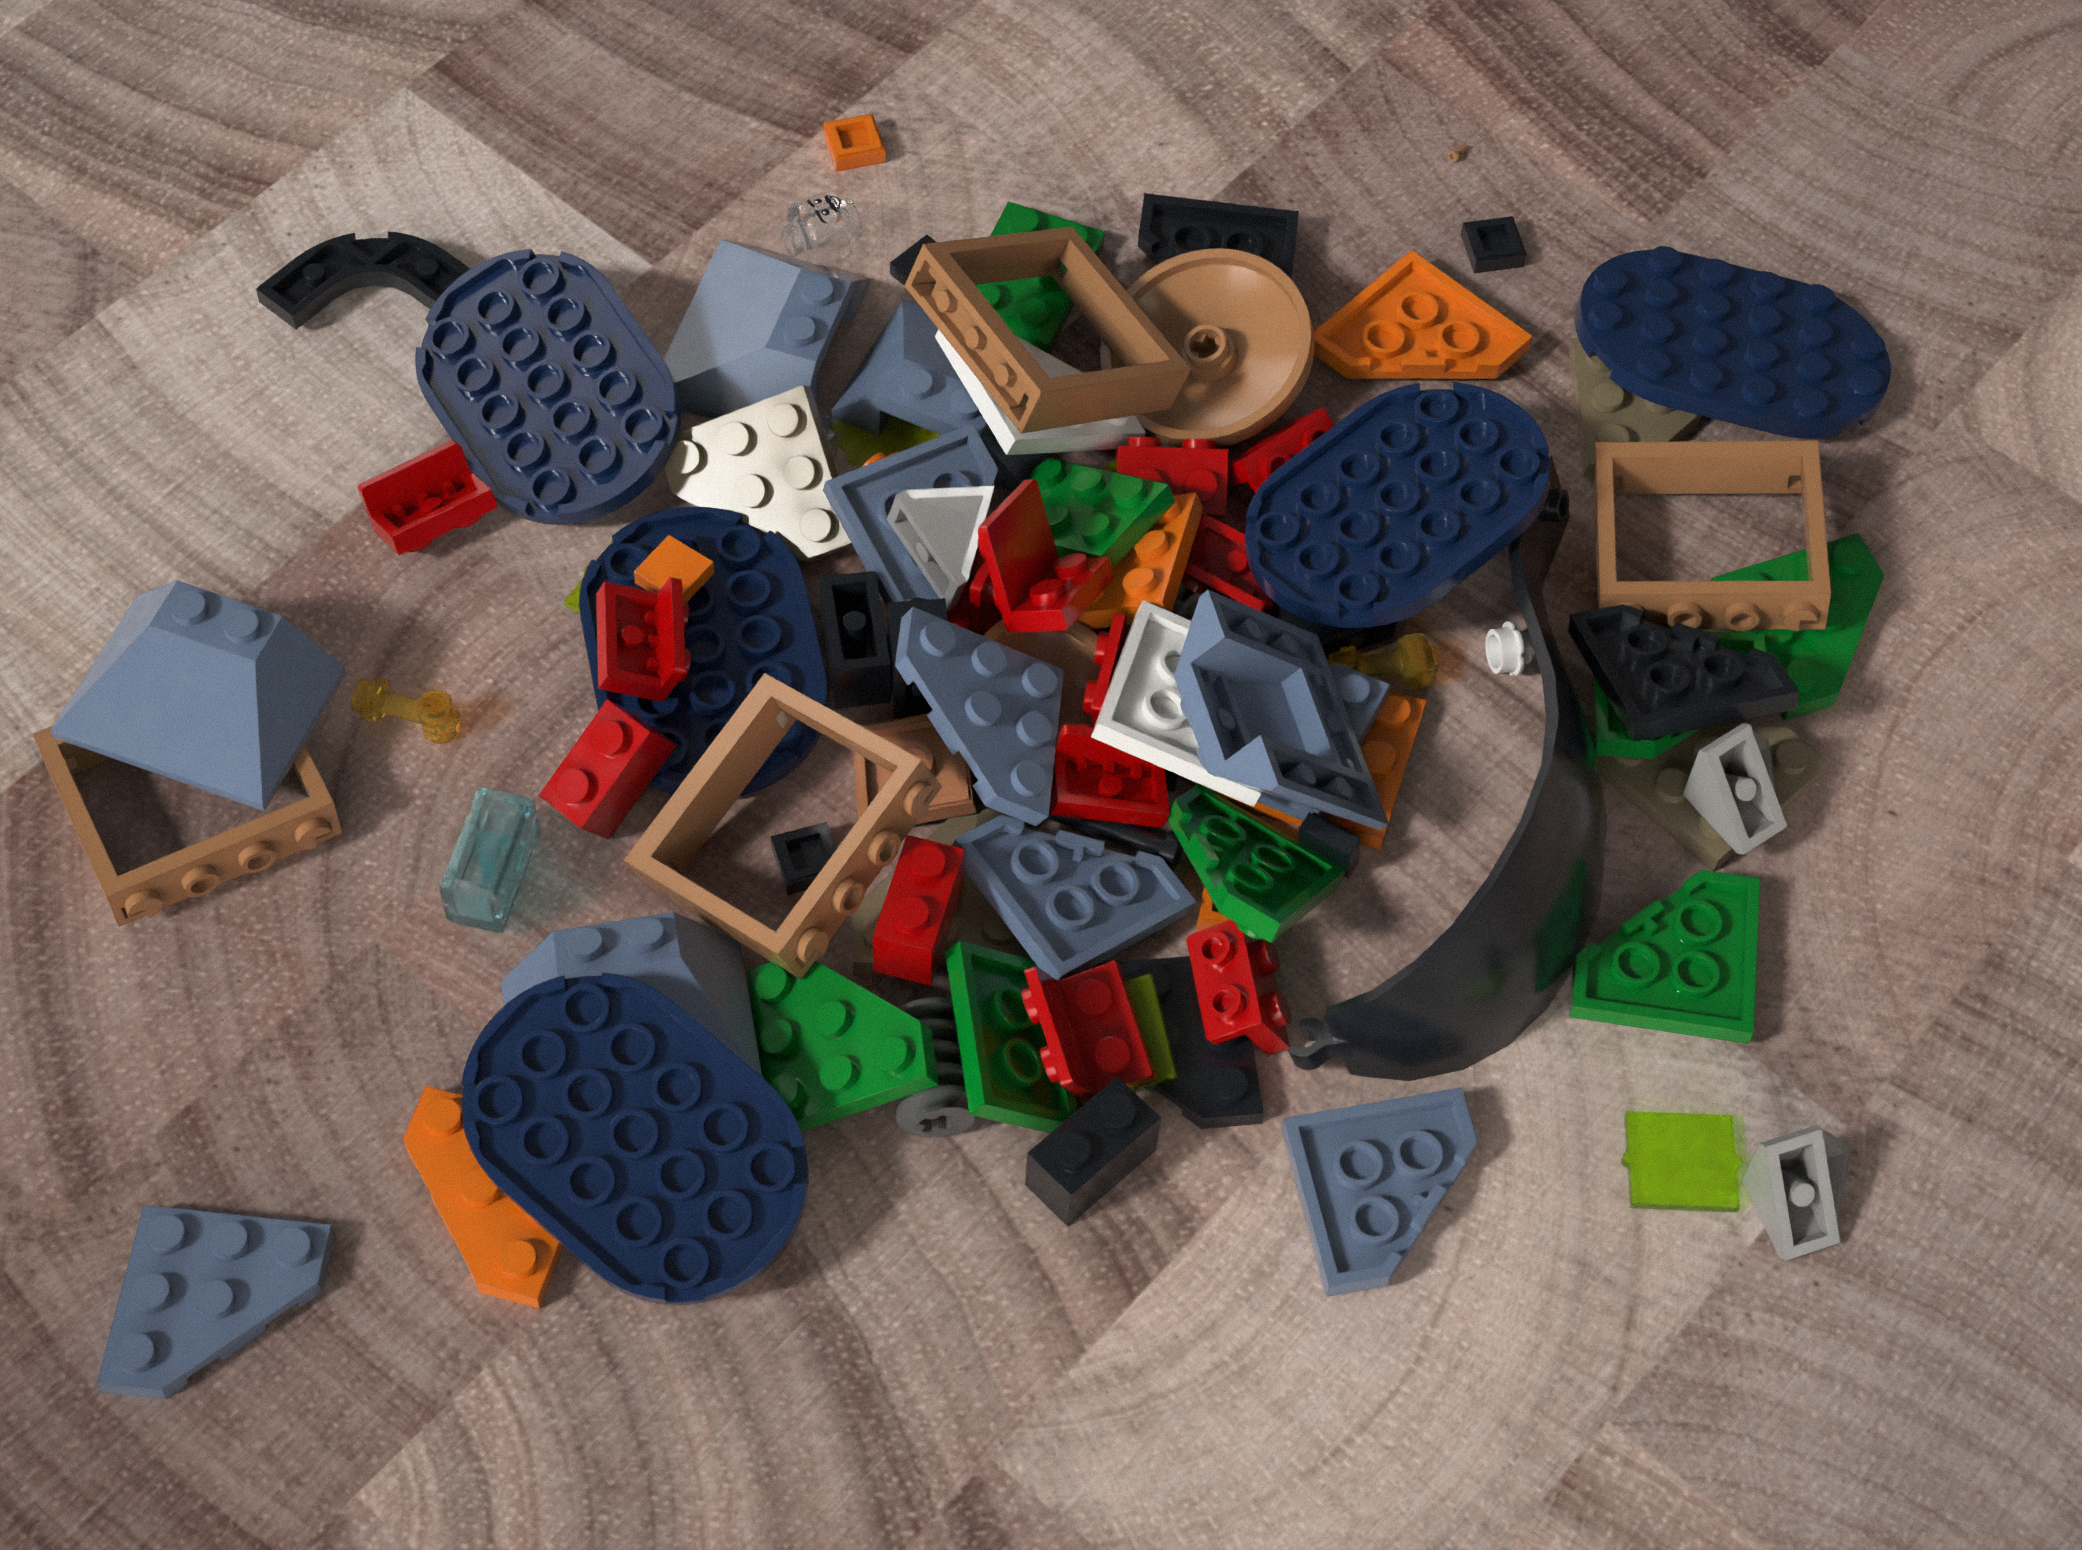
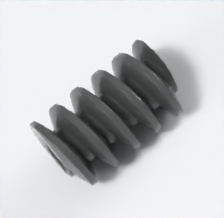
[894,997,975,1138]

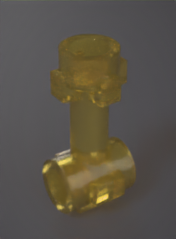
[1329,633,1439,690]
[350,677,462,744]

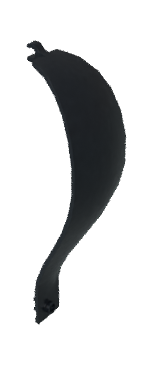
[1288,455,1607,1081]

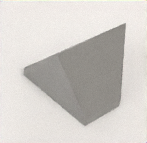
[887,485,995,610]
[1682,723,1788,855]
[1741,1125,1851,1261]

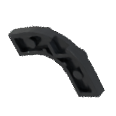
[256,231,470,330]

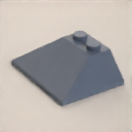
[663,239,870,419]
[831,299,1087,491]
[50,580,346,811]
[1174,590,1389,831]
[501,912,762,1077]

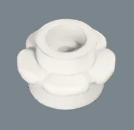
[1485,621,1532,676]

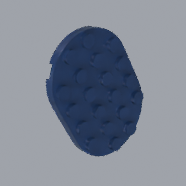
[1575,246,1891,439]
[415,249,682,525]
[1245,382,1550,628]
[579,507,828,796]
[461,973,809,1305]

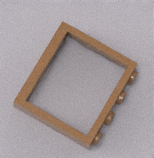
[905,227,1191,434]
[1593,440,1831,631]
[623,673,942,980]
[33,725,342,927]

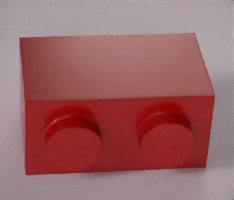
[538,699,677,840]
[873,835,965,986]

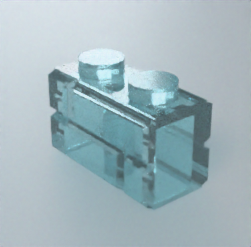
[439,787,541,933]

